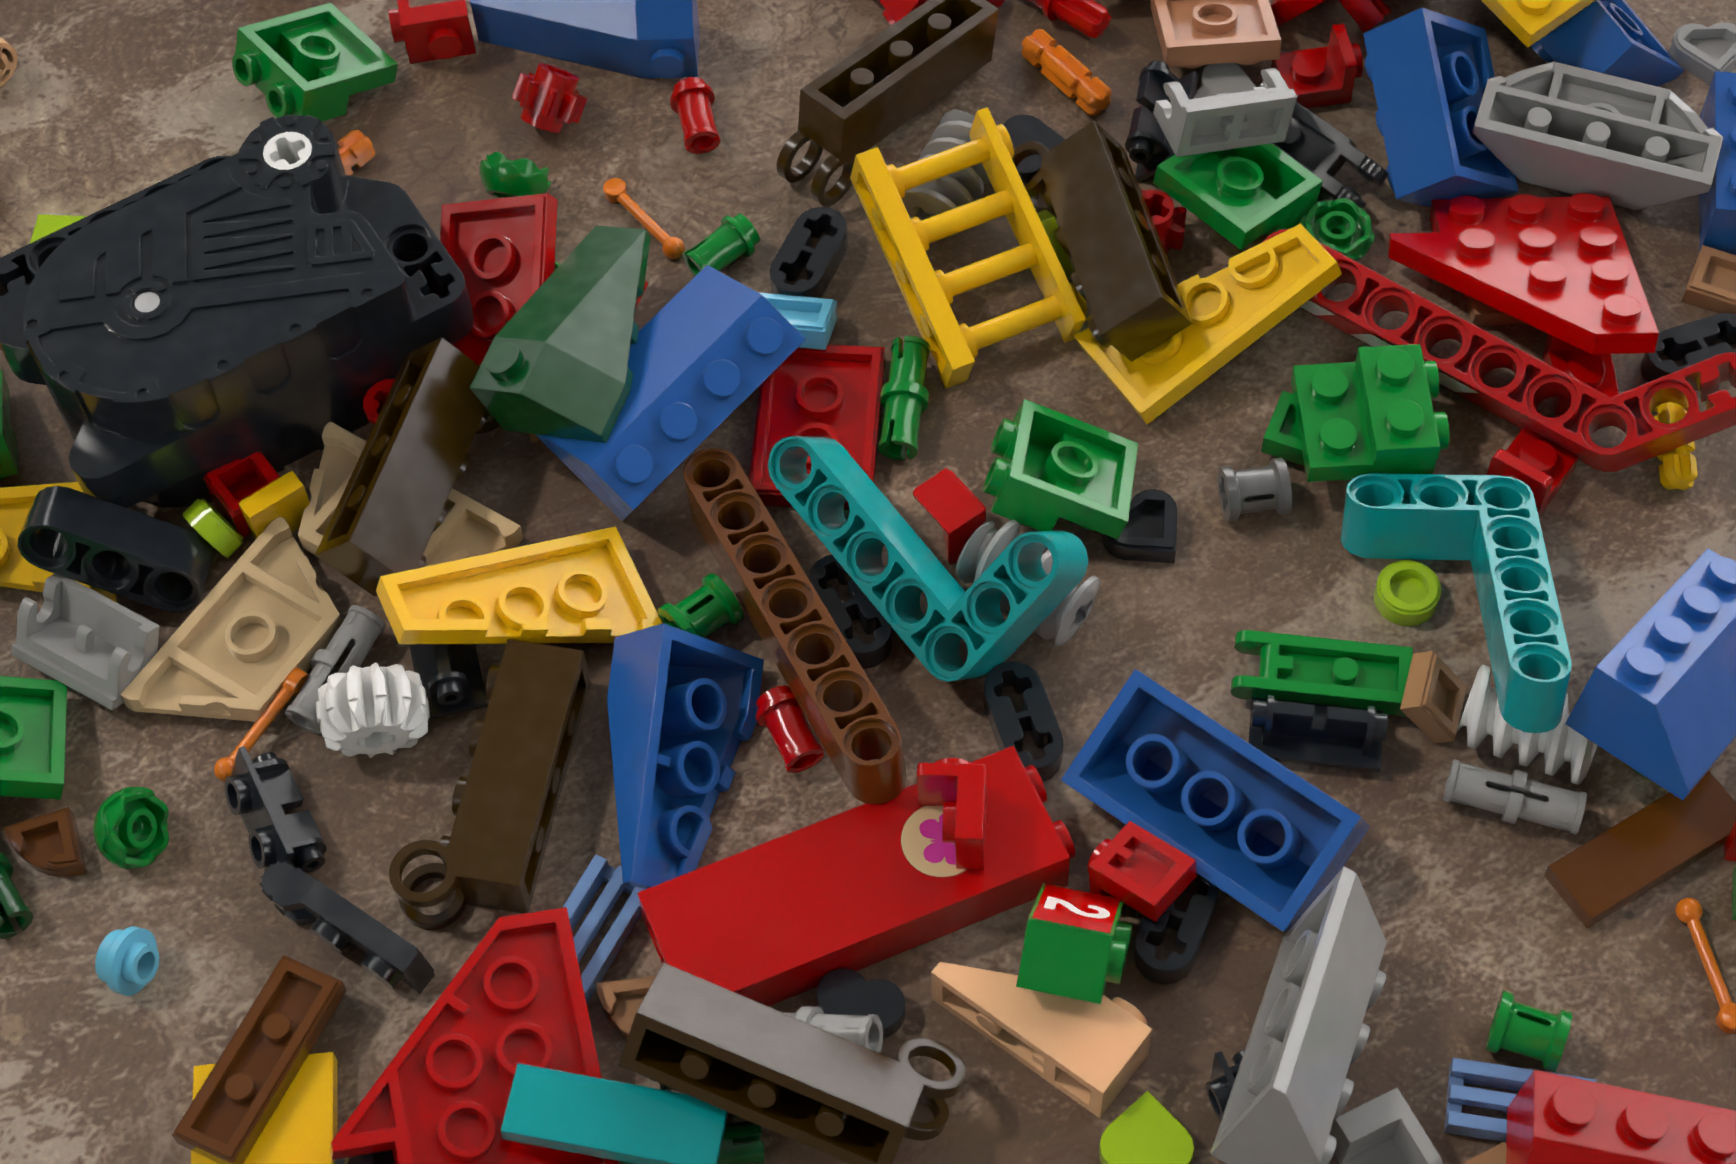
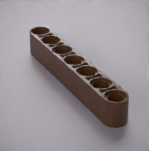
[683,448,906,804]

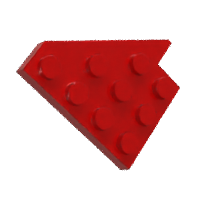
[1388,193,1659,354]
[330,907,620,1164]

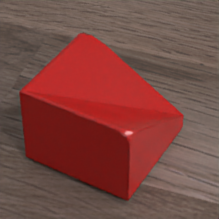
[203,452,280,537]
[913,468,986,565]

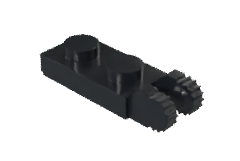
[1259,81,1389,209]
[259,861,435,994]

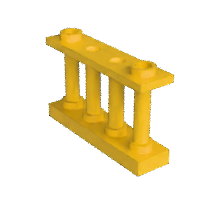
[850,107,1087,389]

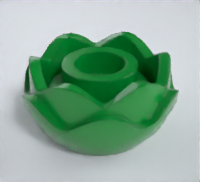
[479,152,551,198]
[1300,198,1375,261]
[93,786,169,870]

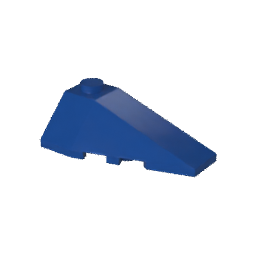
[470,0,700,79]
[607,623,764,889]

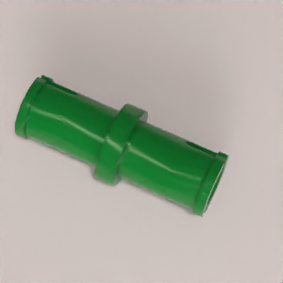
[878,335,930,461]

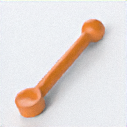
[603,178,685,260]
[214,667,309,782]
[1675,897,1736,1034]

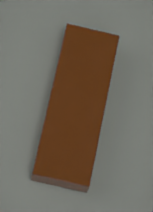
[1544,771,1736,928]
[172,955,347,1164]

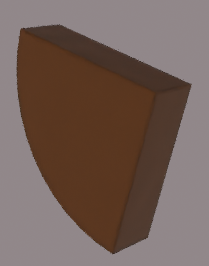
[3,807,87,877]

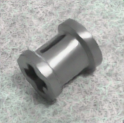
[1217,458,1292,522]

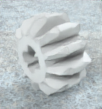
[315,662,430,758]

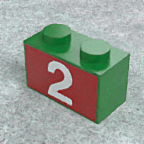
[1016,883,1133,1004]

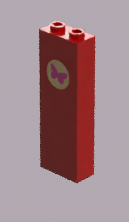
[637,746,1076,1007]

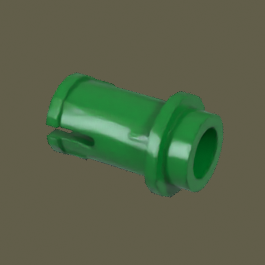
[682,213,760,276]

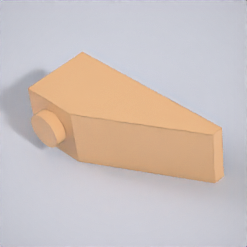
[931,962,1153,1118]

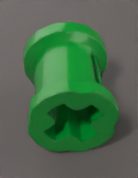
[658,573,744,638]
[1485,990,1573,1073]

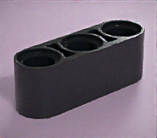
[18,486,213,613]

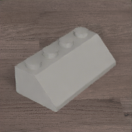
[1210,867,1387,1164]

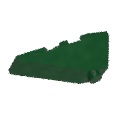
[469,226,651,443]

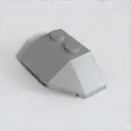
[1472,62,1723,210]

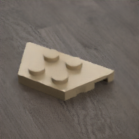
[298,422,524,567]
[120,516,343,722]

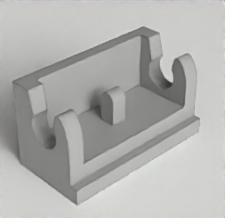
[1153,68,1297,157]
[11,574,159,711]

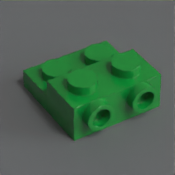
[232,2,398,122]
[1153,143,1323,250]
[1291,344,1449,482]
[983,399,1138,539]
[0,676,67,800]

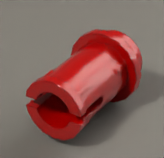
[670,77,721,154]
[755,685,825,773]

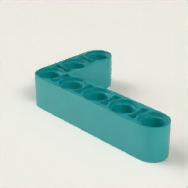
[768,436,1088,682]
[1340,473,1572,733]

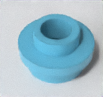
[95,926,159,996]

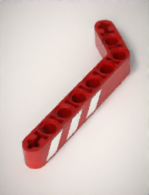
[1265,229,1736,472]

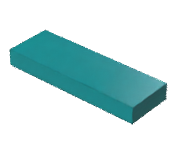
[501,1063,728,1164]

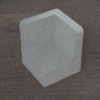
[1330,1088,1443,1164]

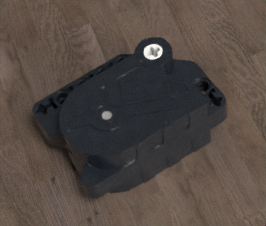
[0,115,474,508]

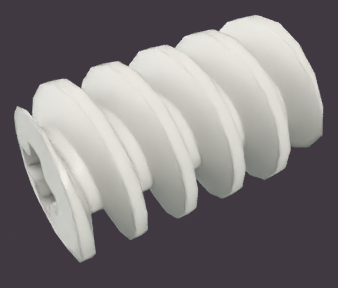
[1456,664,1598,785]

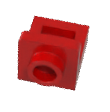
[388,0,476,64]

